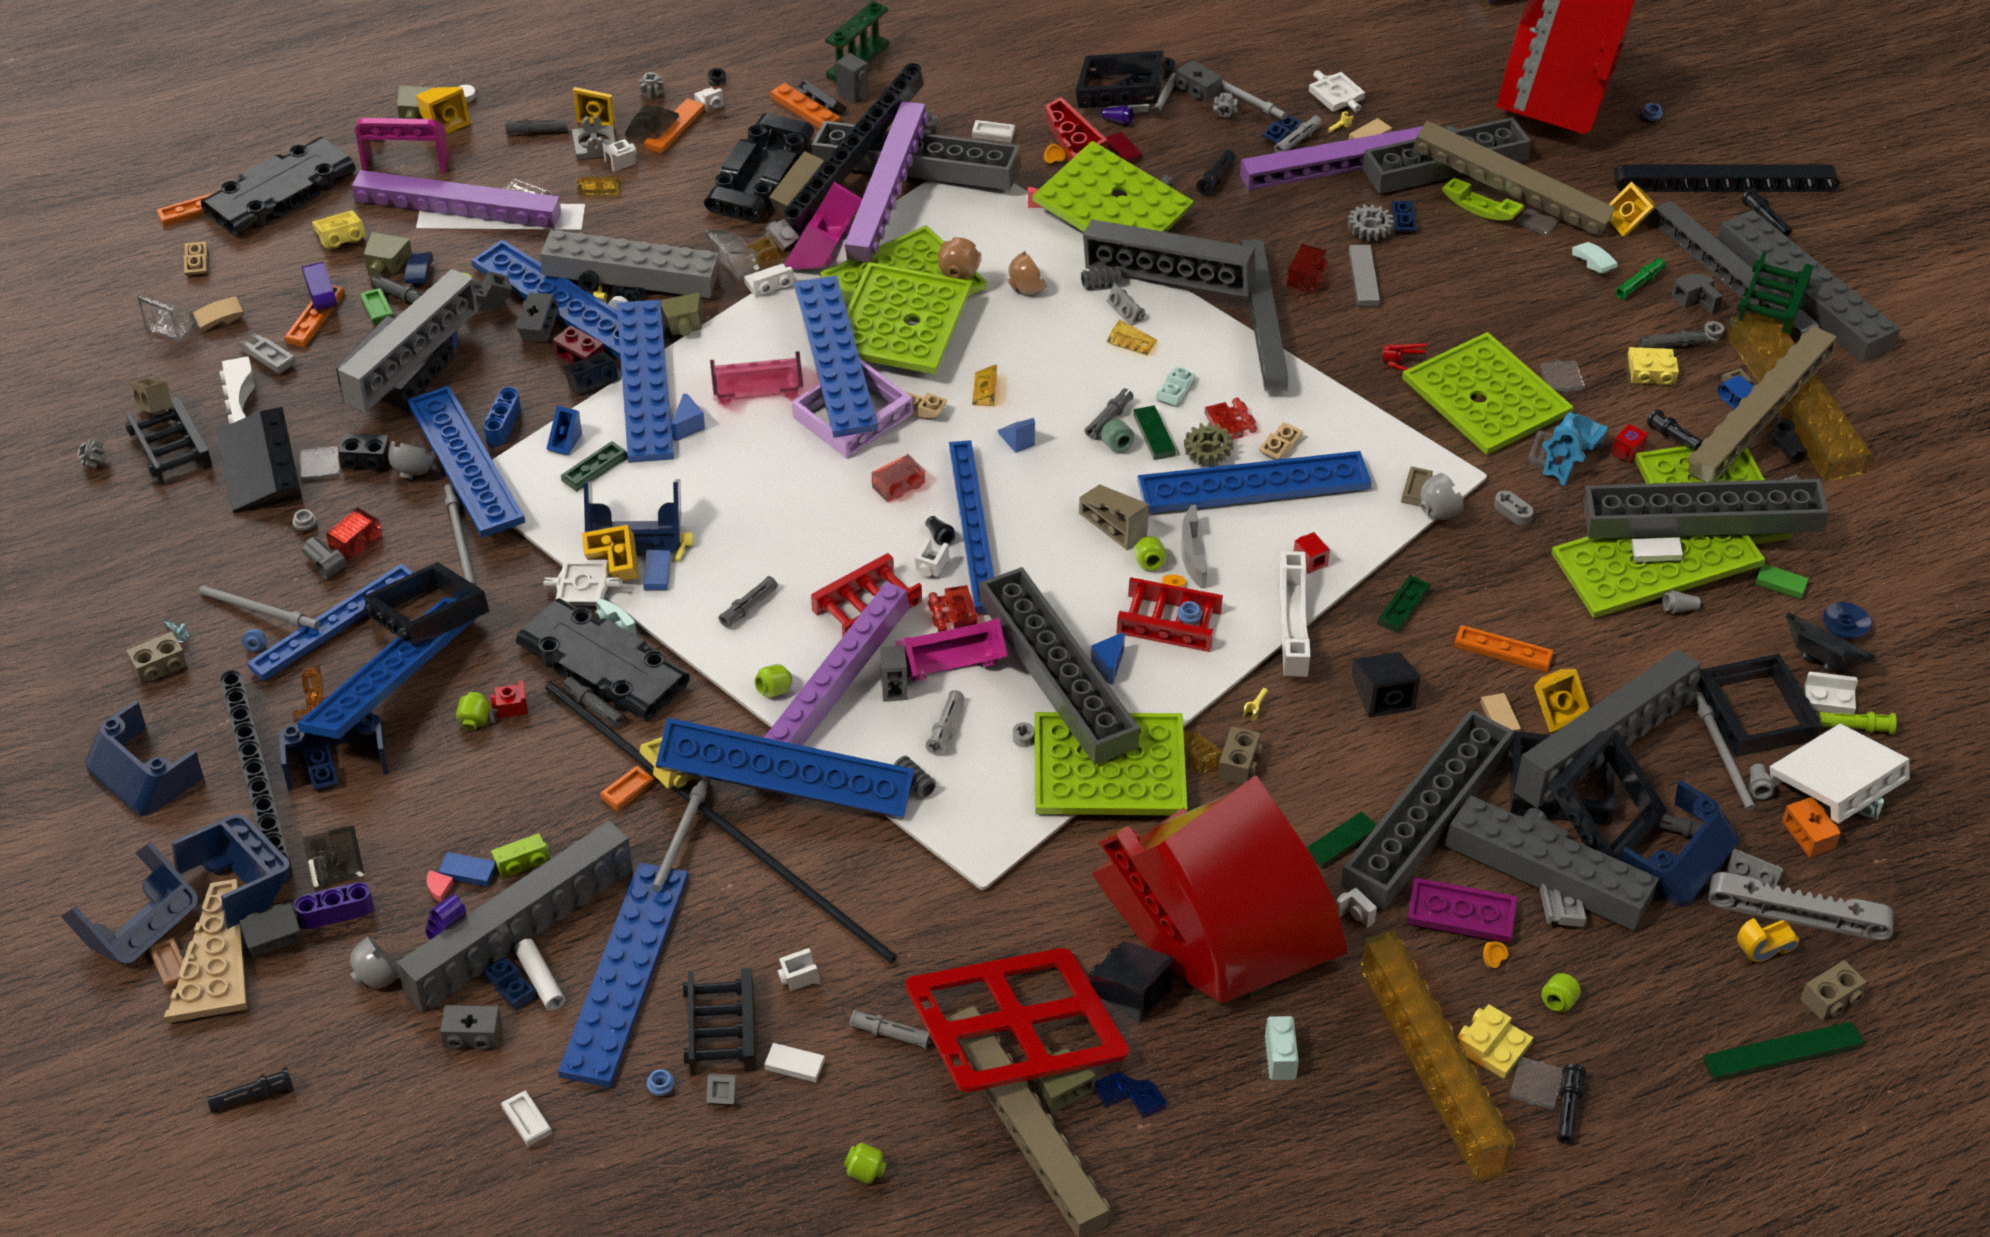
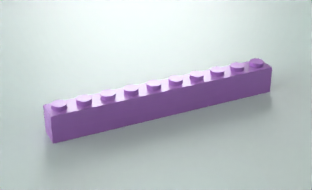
[844,101,929,262]
[1240,126,1423,190]
[352,170,561,228]
[764,581,910,746]

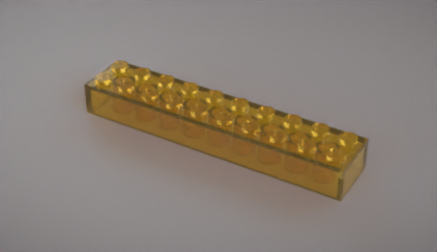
[1726,313,1872,482]
[1360,930,1515,1183]

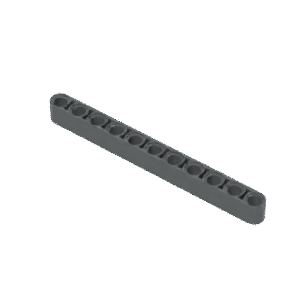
[1649,201,1819,344]
[1241,239,1288,391]

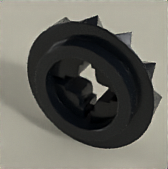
[612,285,647,302]

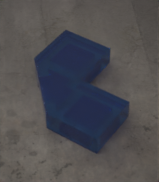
[1095,1072,1167,1118]

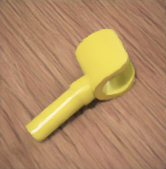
[1328,112,1353,133]
[593,283,607,303]
[675,532,694,562]
[1243,688,1268,721]

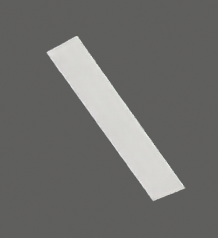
[416,204,585,230]

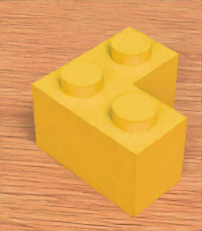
[582,525,639,581]

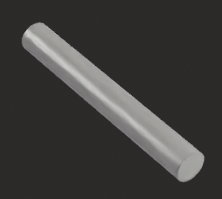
[1153,73,1176,114]

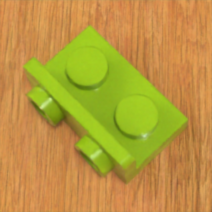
[491,833,550,879]

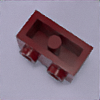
[553,325,604,364]

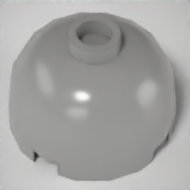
[388,441,436,479]
[1420,473,1464,520]
[350,936,400,989]

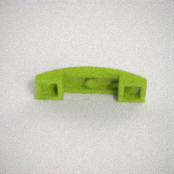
[1442,178,1524,220]

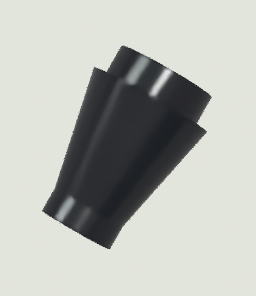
[925,516,955,545]

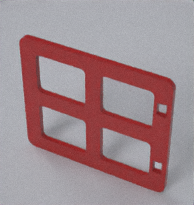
[905,948,1129,1093]

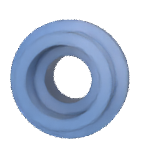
[1642,103,1663,121]
[1177,601,1202,624]
[242,629,267,652]
[647,1069,674,1096]

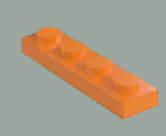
[770,83,841,128]

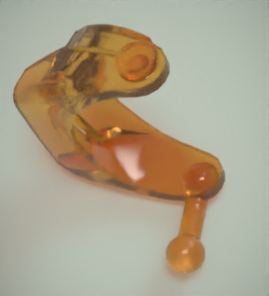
[292,665,323,717]

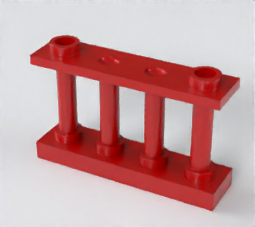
[811,553,922,637]
[1116,577,1223,652]

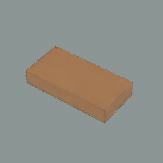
[148,938,184,990]

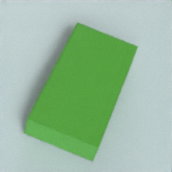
[360,288,394,326]
[1755,564,1809,599]

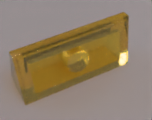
[577,176,620,195]
[972,365,997,406]

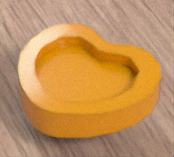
[1044,144,1065,164]
[1162,574,1186,587]
[1483,941,1508,968]

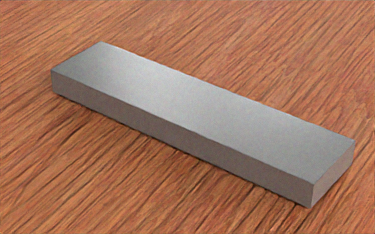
[1349,245,1380,306]

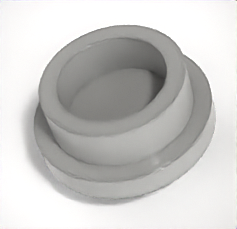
[292,509,316,531]

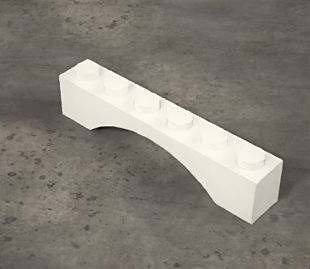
[219,356,255,424]
[1279,551,1310,677]

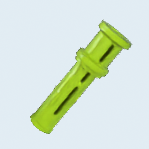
[1819,711,1896,735]

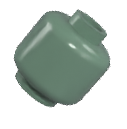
[1101,419,1134,452]

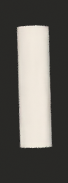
[514,939,565,1011]

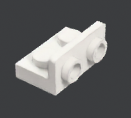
[744,264,794,298]
[1804,672,1858,714]

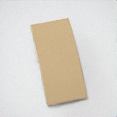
[184,241,208,275]
[193,297,245,332]
[906,392,947,418]
[1259,422,1303,460]

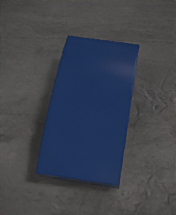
[1262,114,1302,144]
[1391,201,1416,232]
[404,252,434,286]
[303,744,339,791]
[483,957,537,1011]

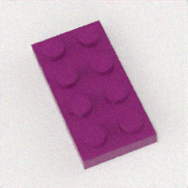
[1406,877,1517,943]

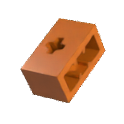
[1782,797,1841,858]

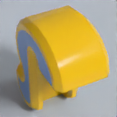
[1737,918,1799,962]

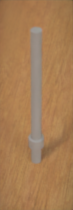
[1221,80,1287,120]
[444,484,476,585]
[199,585,320,630]
[1694,692,1756,811]
[652,777,710,892]

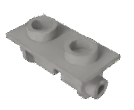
[1107,283,1146,326]
[1726,849,1783,890]

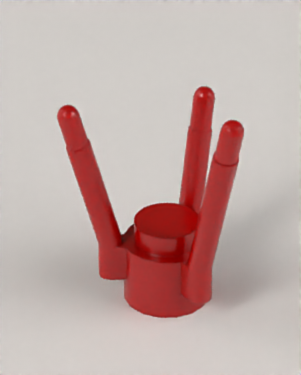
[1383,343,1427,371]

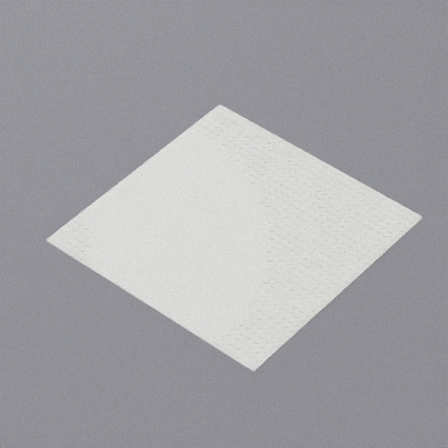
[492,180,1487,890]

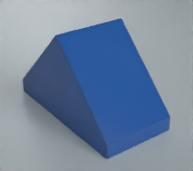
[671,393,705,441]
[546,405,582,455]
[997,418,1035,453]
[1091,633,1125,685]

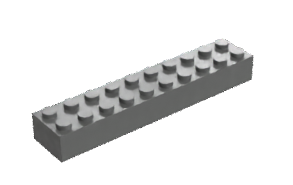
[812,121,1022,190]
[1718,210,1900,363]
[1583,479,1829,538]
[980,567,1140,765]
[1514,649,1701,808]
[1340,709,1514,910]
[397,821,632,1013]

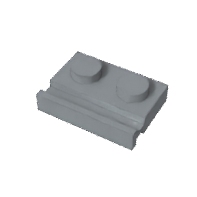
[1539,884,1586,927]

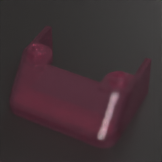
[709,351,803,404]

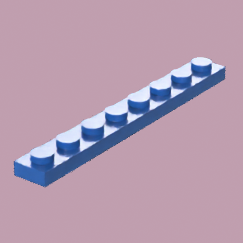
[247,563,413,682]

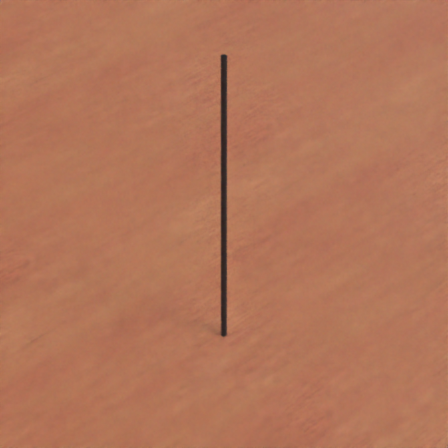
[545,682,897,964]

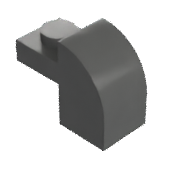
[474,271,512,311]
[1671,273,1723,314]

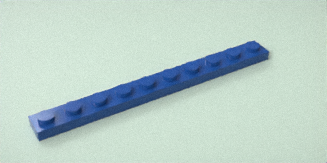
[949,440,994,613]

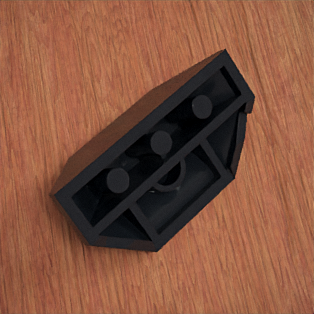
[1786,612,1879,673]

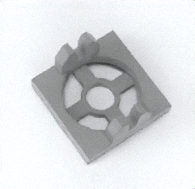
[572,115,615,160]

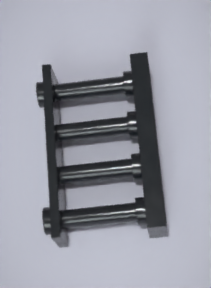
[125,396,213,485]
[683,967,756,1075]

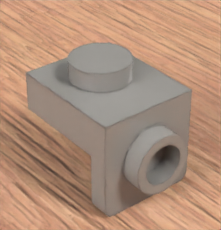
[763,218,800,251]

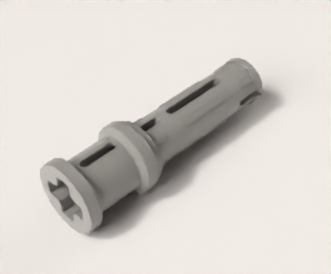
[926,690,964,756]

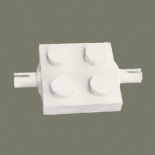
[1309,70,1365,112]
[543,560,622,606]

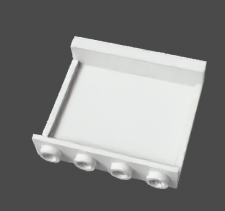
[1770,724,1910,823]

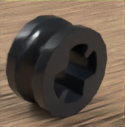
[708,68,726,86]
[578,270,599,291]

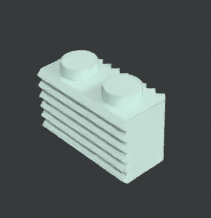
[1265,1016,1299,1080]

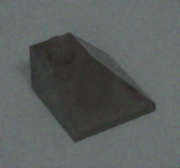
[625,105,679,139]
[302,825,365,887]

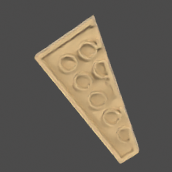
[164,879,247,1024]

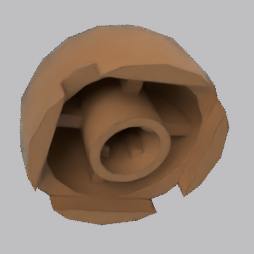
[938,237,982,280]
[1007,251,1047,295]

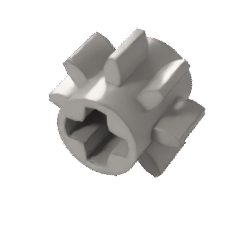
[639,72,664,98]
[1213,92,1238,118]
[924,110,938,134]
[78,439,107,468]

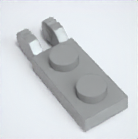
[239,333,296,374]

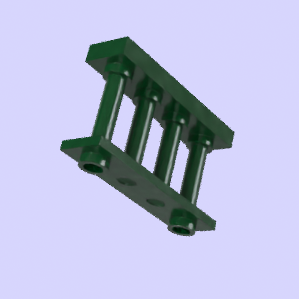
[825,1,889,83]
[1736,252,1814,334]

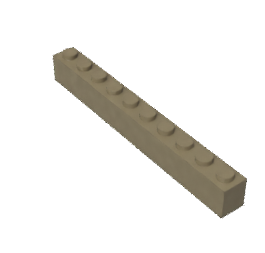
[1413,120,1615,237]
[1688,326,1837,482]
[945,1006,1110,1237]

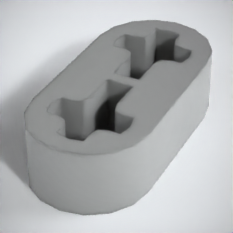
[1494,491,1533,526]

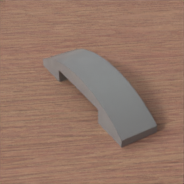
[1181,505,1207,588]

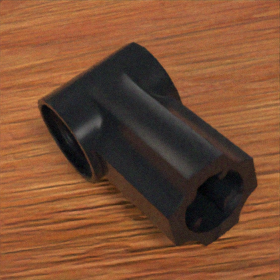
[1770,418,1808,464]

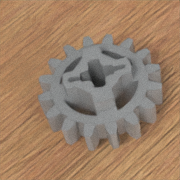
[1347,204,1394,241]

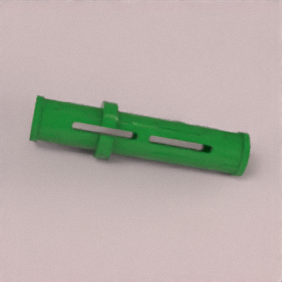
[1615,258,1666,300]

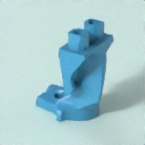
[1542,412,1609,486]

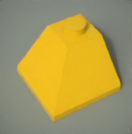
[416,87,471,135]
[573,87,616,130]
[1609,182,1655,238]
[1534,669,1590,732]

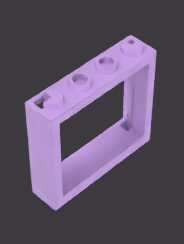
[792,359,914,458]

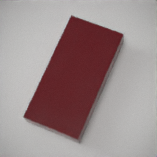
[1105,132,1142,163]

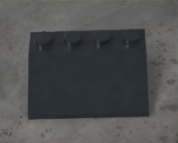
[216,407,302,512]

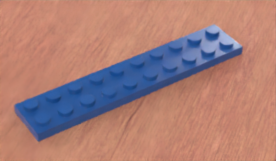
[471,239,621,360]
[794,275,878,438]
[617,300,674,463]
[407,386,526,538]
[1137,451,1372,513]
[297,597,476,739]
[656,717,914,820]
[558,862,689,1087]

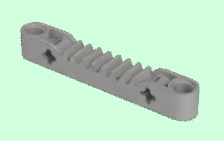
[1709,872,1894,941]

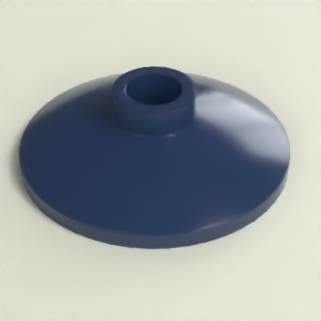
[1823,602,1871,639]

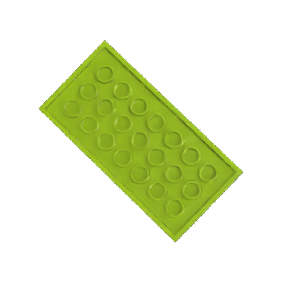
[1551,534,1765,619]

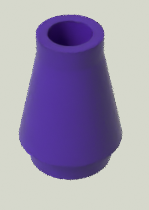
[1102,105,1133,125]

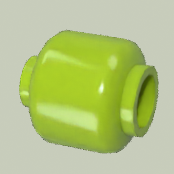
[1134,536,1167,571]
[754,664,792,698]
[456,692,490,730]
[1541,973,1581,1013]
[843,1143,887,1184]

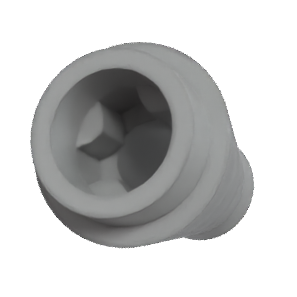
[1663,590,1700,614]
[1749,764,1775,800]

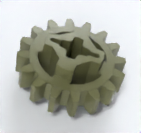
[1184,422,1233,466]

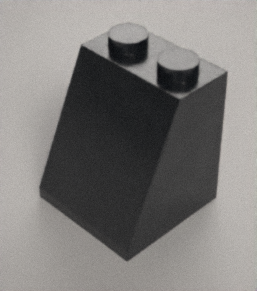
[1351,652,1421,718]
[1089,941,1175,1023]

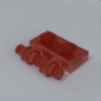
[1204,397,1258,440]
[928,585,977,632]

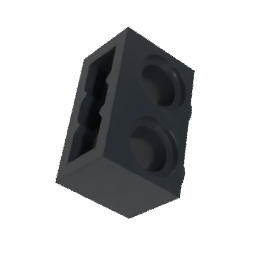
[564,351,619,395]
[338,433,390,470]

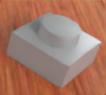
[706,1073,736,1104]

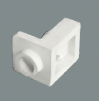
[694,87,724,112]
[1336,888,1377,928]

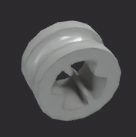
[1704,321,1724,342]
[1012,722,1035,747]

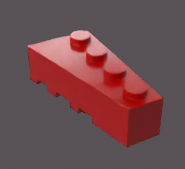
[1045,97,1108,162]

